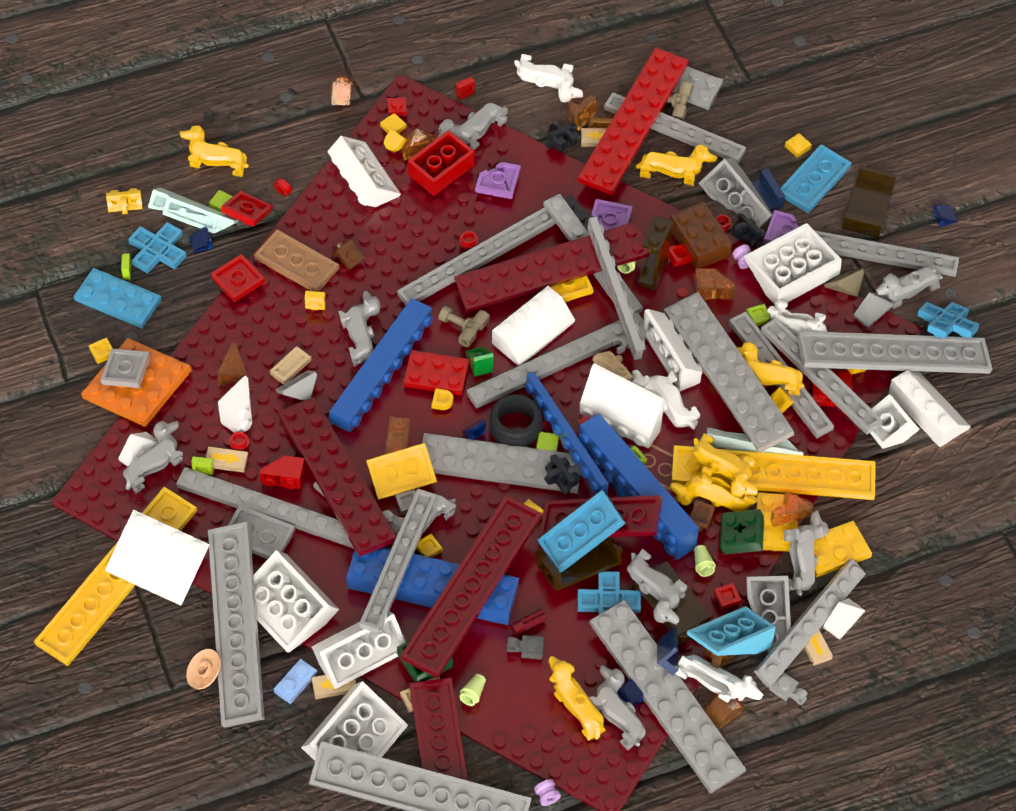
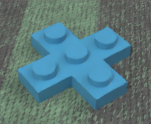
[128,222,187,274]
[917,302,979,339]
[578,572,641,615]

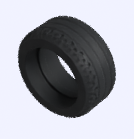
[489,394,542,447]

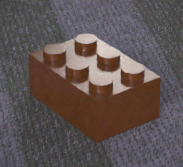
[670,202,732,270]

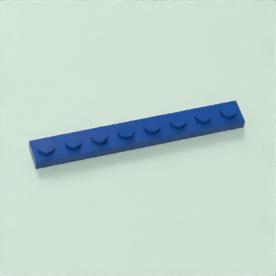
[525,372,608,494]

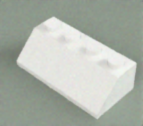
[328,136,401,207]
[492,286,575,366]
[643,309,703,392]
[889,370,970,447]
[312,611,405,689]

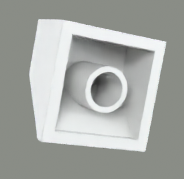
[218,376,252,433]
[870,394,920,449]

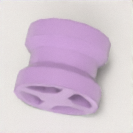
[732,245,751,269]
[534,779,561,806]

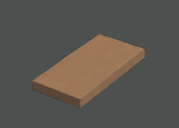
[254,229,339,292]

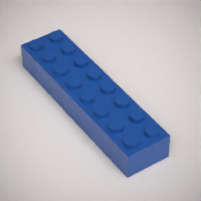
[579,413,699,561]
[346,547,519,625]

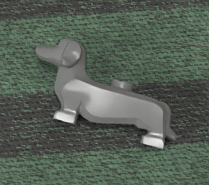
[437,103,508,150]
[876,265,943,309]
[338,291,381,367]
[123,421,183,494]
[382,495,456,537]
[784,510,829,596]
[627,549,687,625]
[589,665,646,751]

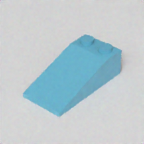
[687,606,776,656]

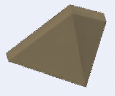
[824,269,864,297]

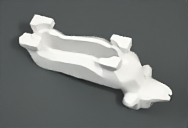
[514,54,583,102]
[767,300,827,337]
[632,370,700,430]
[675,655,763,703]

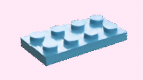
[781,144,852,214]
[74,268,161,328]
[538,490,626,573]

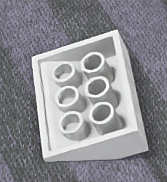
[744,223,842,304]
[579,363,664,449]
[105,510,210,605]
[254,550,339,653]
[301,681,408,760]

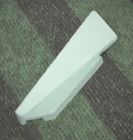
[148,188,238,233]
[707,427,803,455]

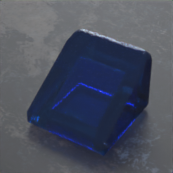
[933,204,958,227]
[189,226,213,253]
[462,419,486,440]
[617,679,644,707]

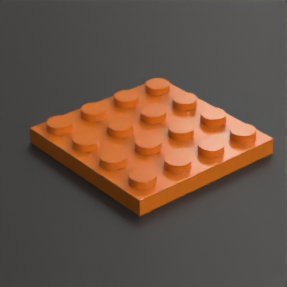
[81,338,192,427]

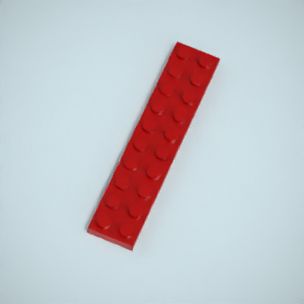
[578,47,689,195]

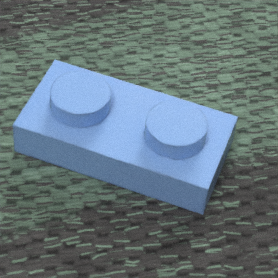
[274,659,317,704]

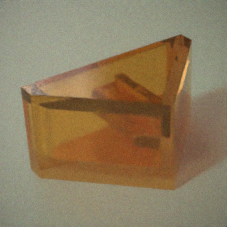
[705,695,745,730]

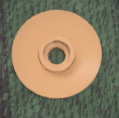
[186,649,221,689]

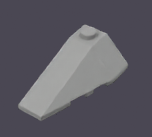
[698,158,773,228]
[746,576,791,653]

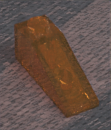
[385,416,410,455]

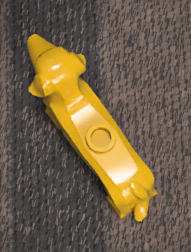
[179,126,249,177]
[636,145,718,186]
[737,342,804,396]
[693,433,758,497]
[669,466,758,511]
[549,656,605,741]

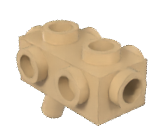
[592,351,633,382]

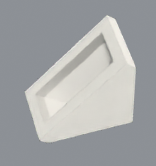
[119,432,158,466]
[823,598,865,640]

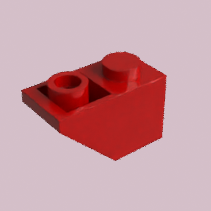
[260,455,305,489]

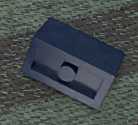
[752,168,785,212]
[657,626,679,676]

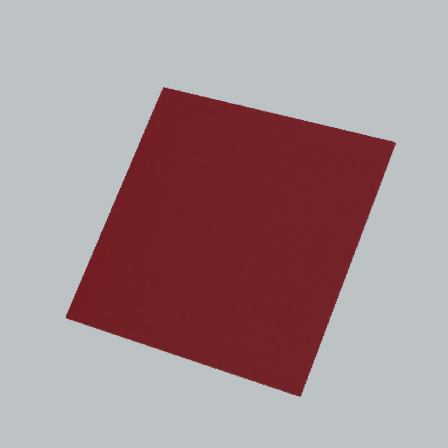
[52,75,923,811]

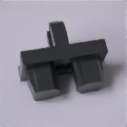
[546,122,581,152]
[732,213,766,248]
[544,454,581,495]

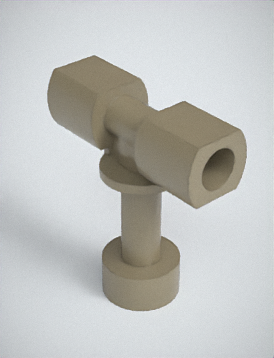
[667,82,694,121]
[438,305,490,347]

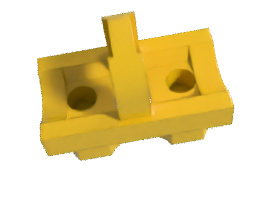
[106,188,142,214]

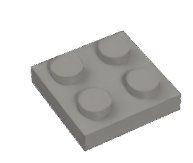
[100,349,151,388]

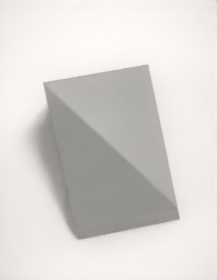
[853,292,894,328]
[275,370,317,401]

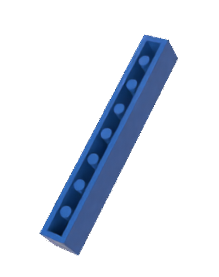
[329,298,433,433]

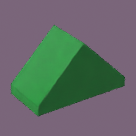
[465,346,494,377]

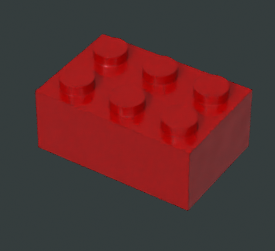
[408,130,475,196]

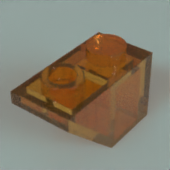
[332,76,354,106]
[694,269,736,300]

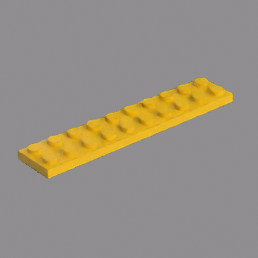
[672,445,875,500]
[34,487,197,666]

